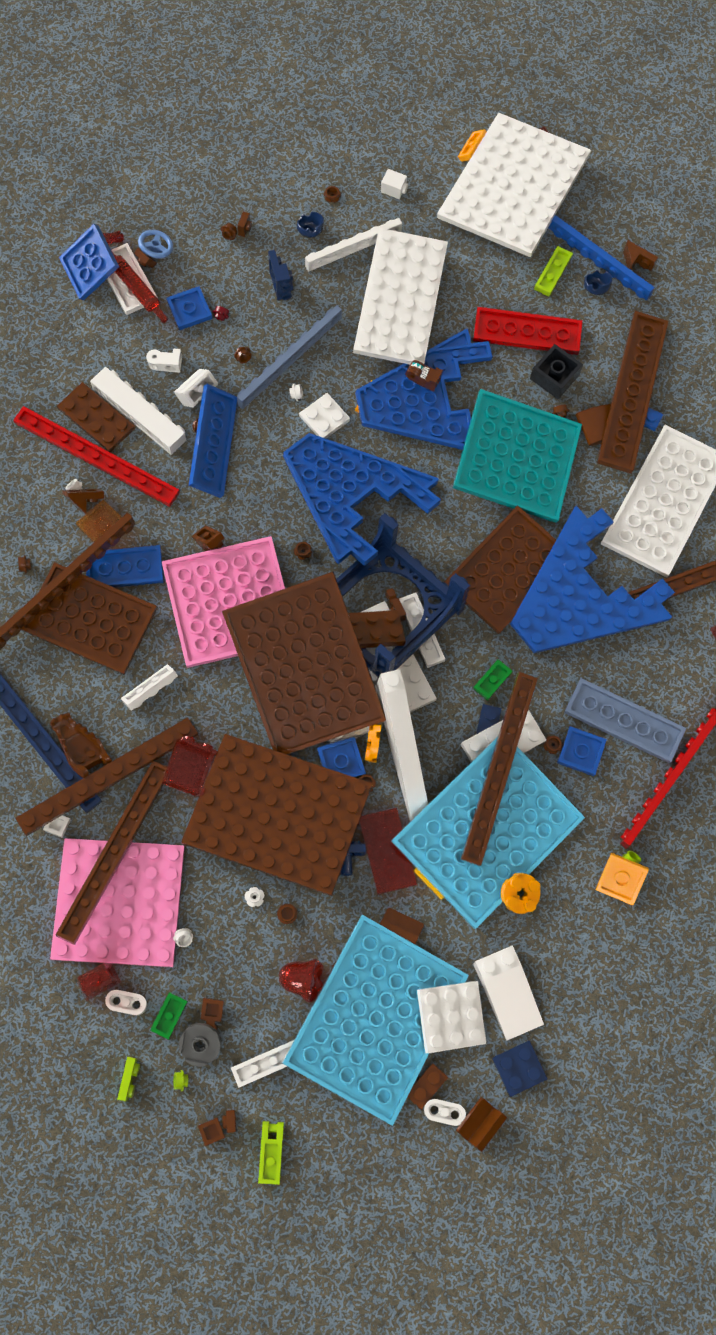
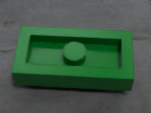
[473,660,513,701]
[150,992,188,1040]

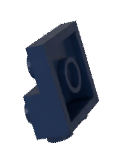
[268,250,294,300]

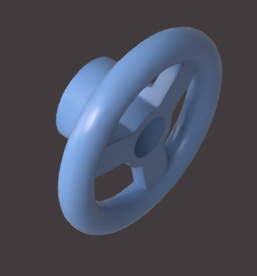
[138,230,173,258]

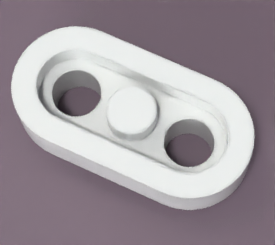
[105,990,147,1016]
[424,1099,466,1126]

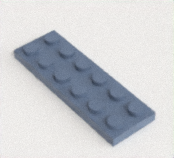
[564,678,686,764]

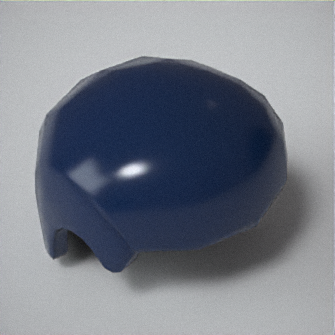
[297,211,324,238]
[584,270,612,295]

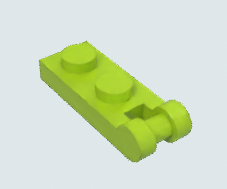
[258,1121,284,1185]

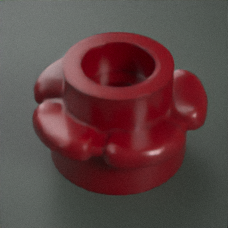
[212,306,229,321]

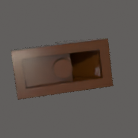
[623,240,658,271]
[62,489,104,514]
[191,525,224,551]

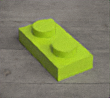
[117,1057,140,1102]

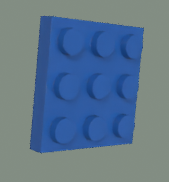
[59,224,119,300]

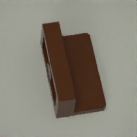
[380,908,424,944]
[456,1097,507,1152]

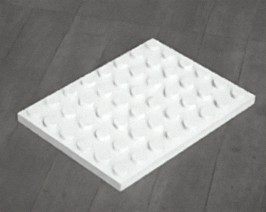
[437,113,591,257]

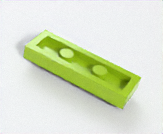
[534,246,573,297]

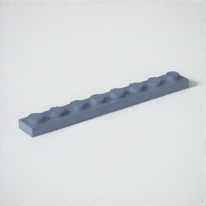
[237,305,342,409]

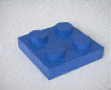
[166,286,213,330]
[557,726,607,776]
[317,737,366,778]

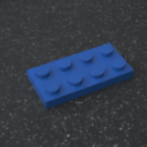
[86,545,164,588]

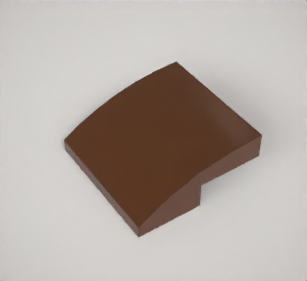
[576,404,611,446]

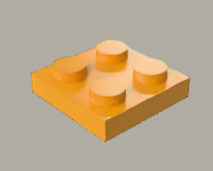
[596,853,649,905]

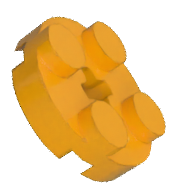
[365,724,382,763]
[501,873,540,914]

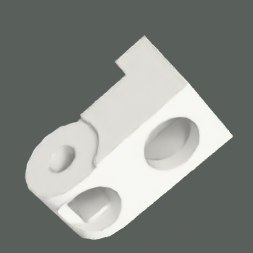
[146,349,182,373]

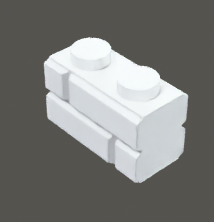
[174,369,218,408]

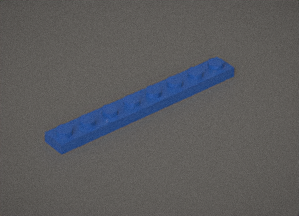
[548,215,655,300]

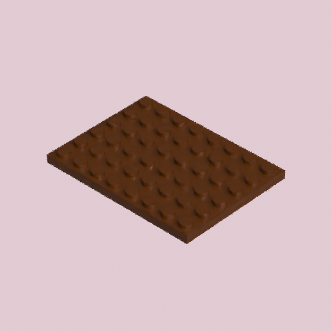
[222,571,386,754]
[181,734,372,897]

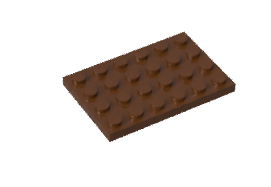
[444,505,556,634]
[21,562,158,675]

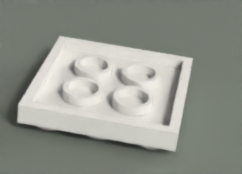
[417,981,486,1053]

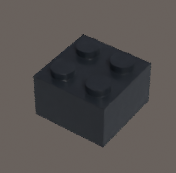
[530,344,583,399]

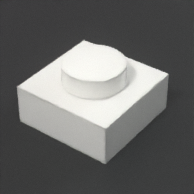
[43,816,71,838]

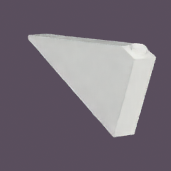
[375,669,428,822]

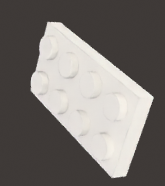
[107,243,158,315]
[461,710,546,762]

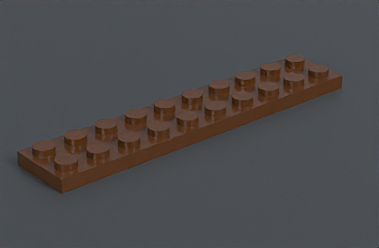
[597,311,669,474]

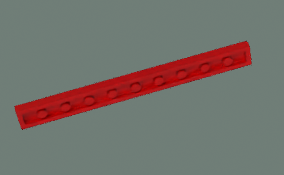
[13,406,180,507]
[620,708,716,849]

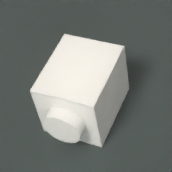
[381,169,408,199]

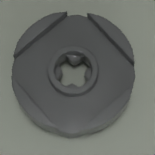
[179,1023,221,1067]

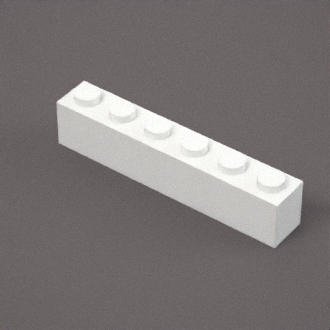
[90,367,186,455]

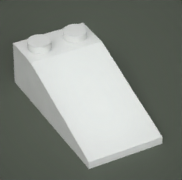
[473,945,544,1041]

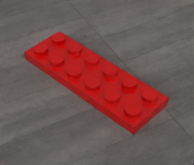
[473,307,583,355]

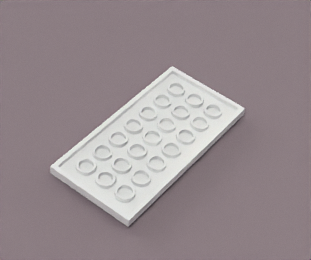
[353,228,448,365]
[601,425,716,578]

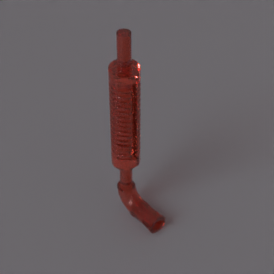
[103,231,168,323]

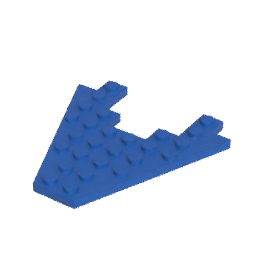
[355,329,492,450]
[283,433,441,566]
[510,506,675,653]

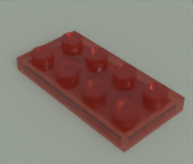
[359,808,417,895]

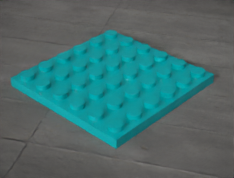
[453,389,582,523]

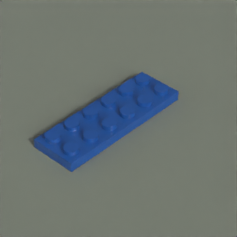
[189,384,237,498]

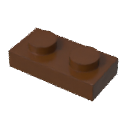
[407,1063,448,1110]

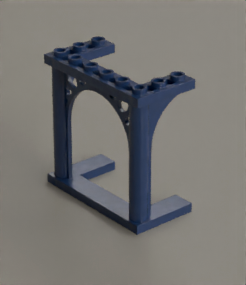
[336,513,470,678]

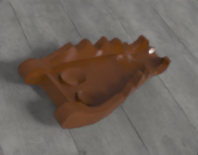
[50,712,112,778]

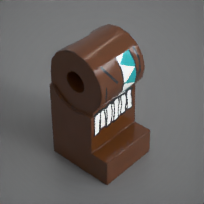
[405,360,443,392]

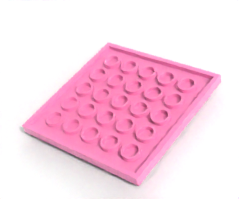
[162,536,285,668]
[50,838,185,967]

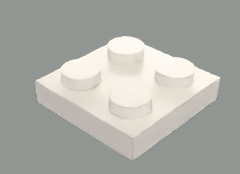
[299,393,350,439]

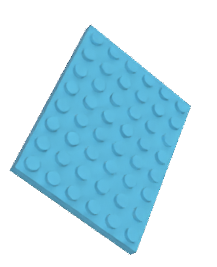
[391,736,585,929]
[282,915,469,1126]

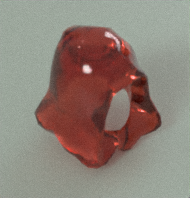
[279,958,324,1002]

